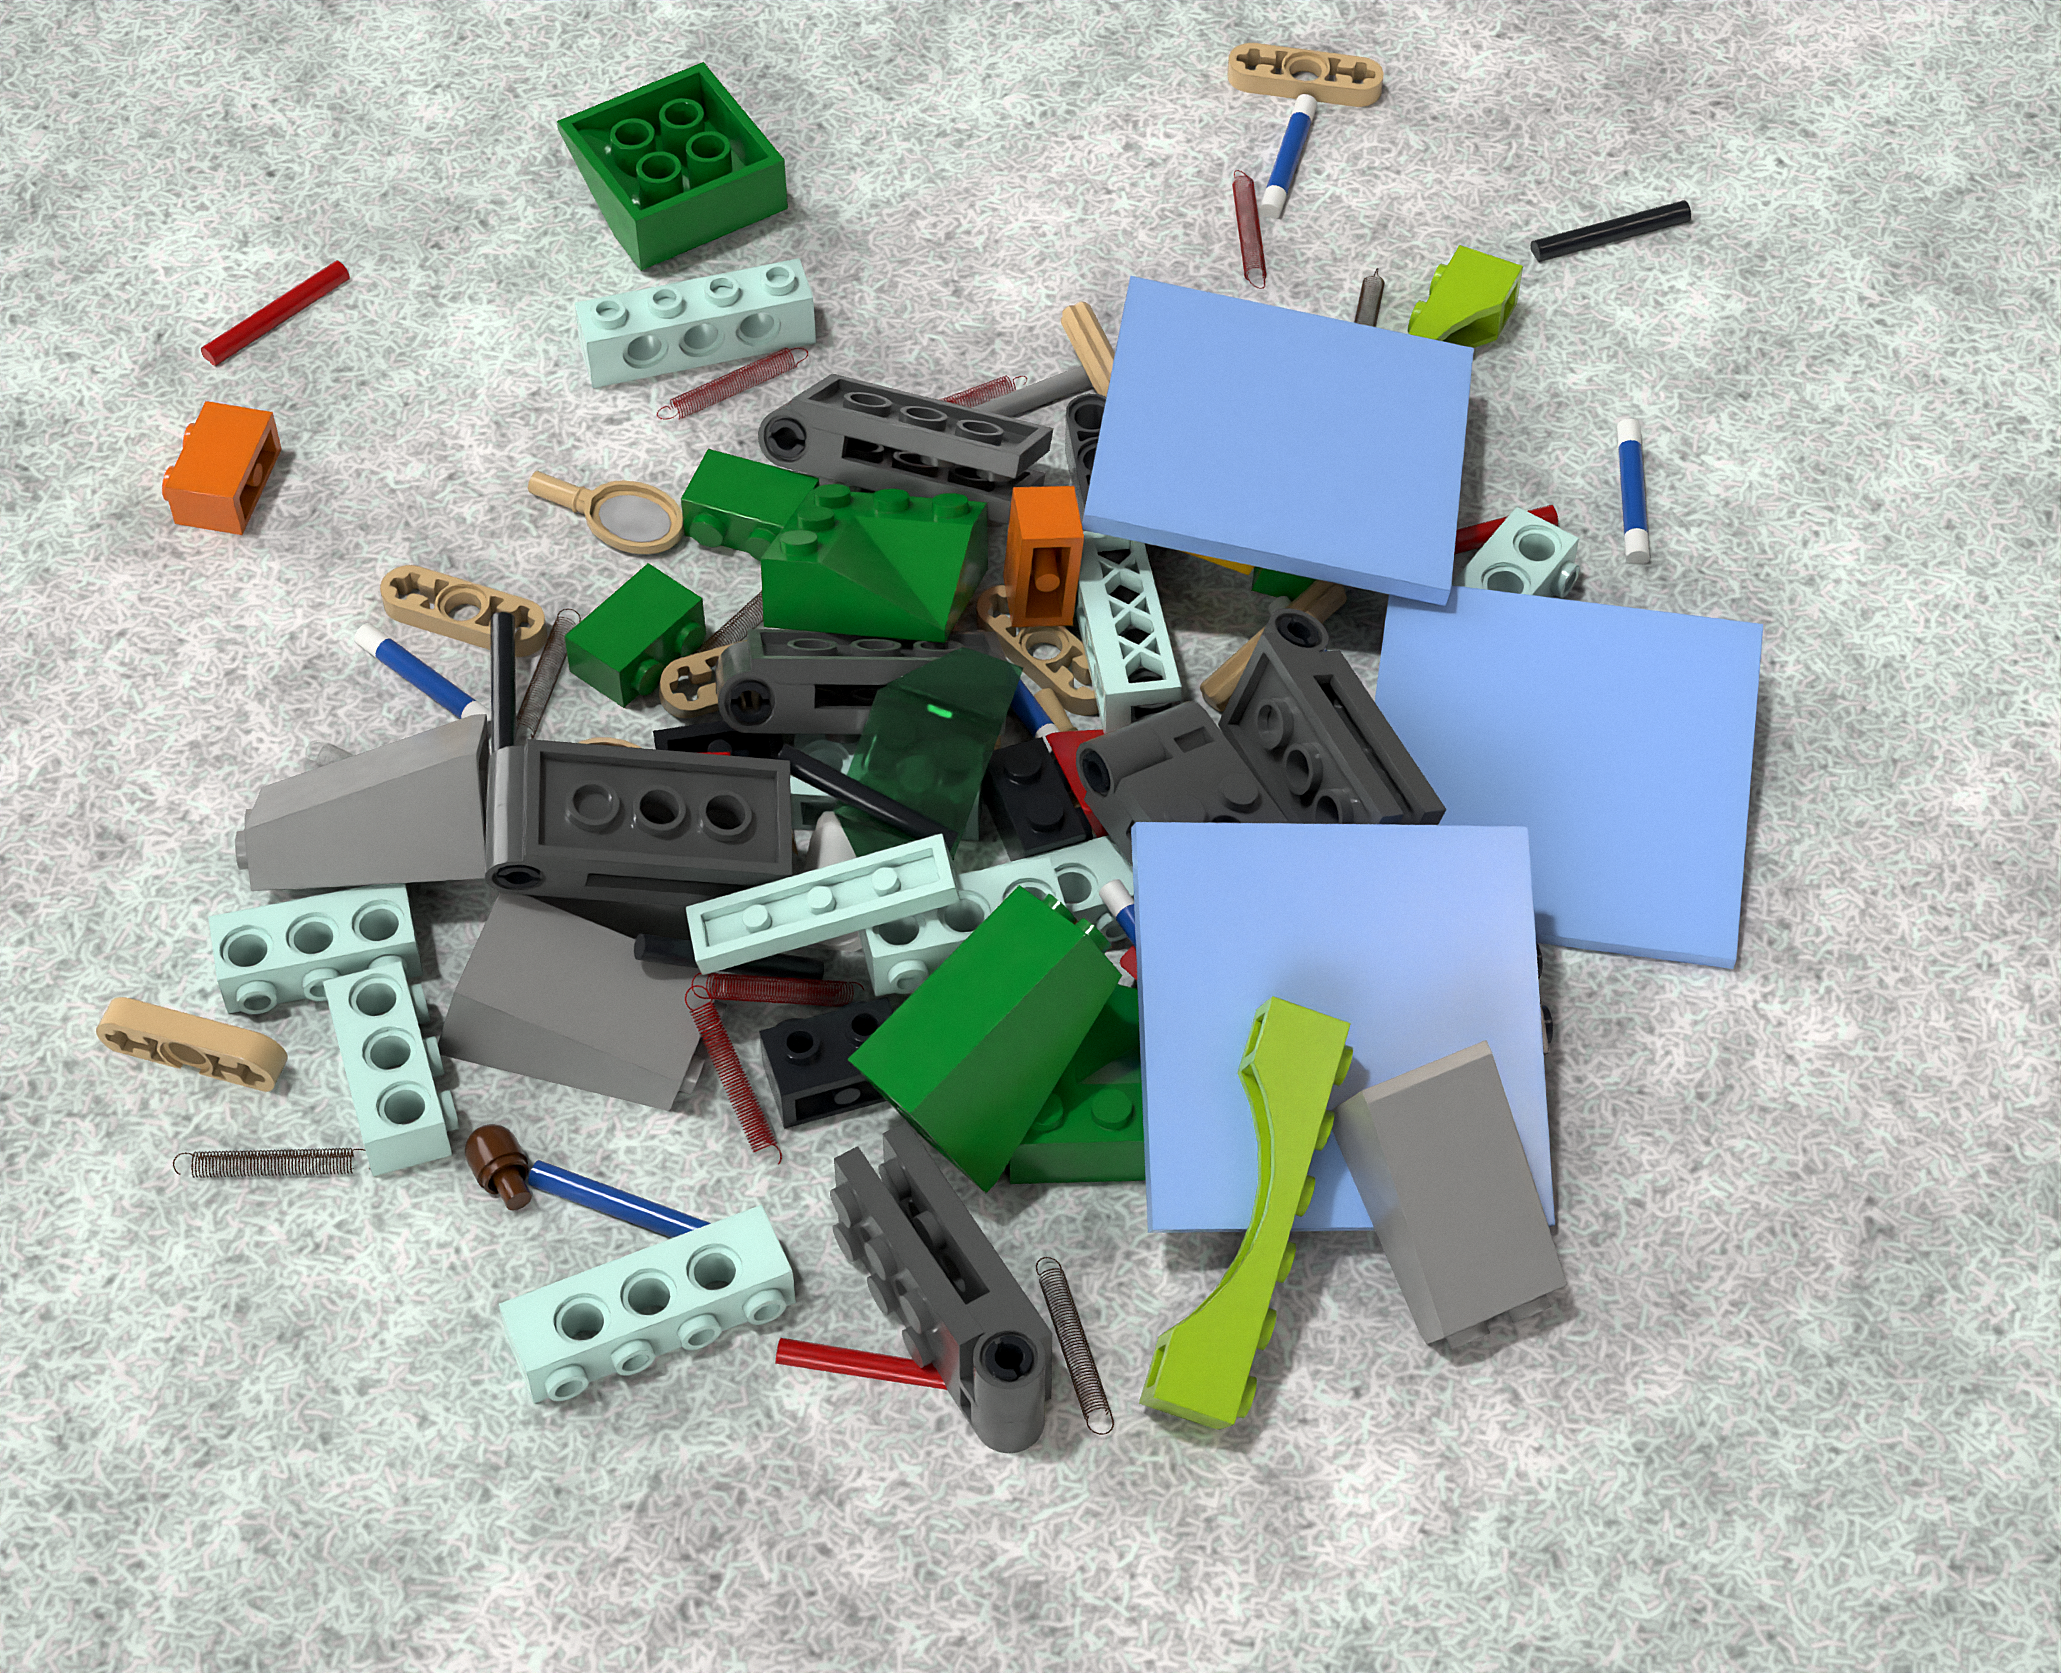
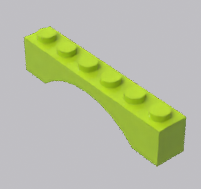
[1408,245,1523,348]
[1139,996,1353,1430]

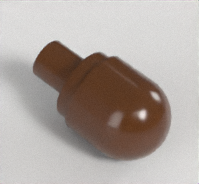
[465,1124,532,1210]

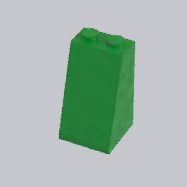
[848,885,1123,1193]

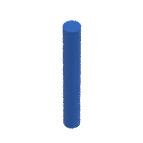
[528,1160,711,1238]

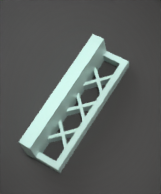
[1075,531,1181,734]
[686,833,960,975]

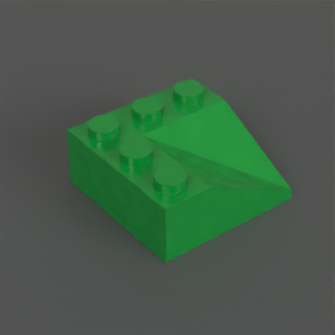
[557,62,788,271]
[760,484,988,643]
[1009,984,1146,1184]

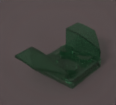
[833,647,1023,861]

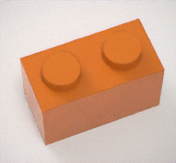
[162,401,282,535]
[1003,486,1084,627]

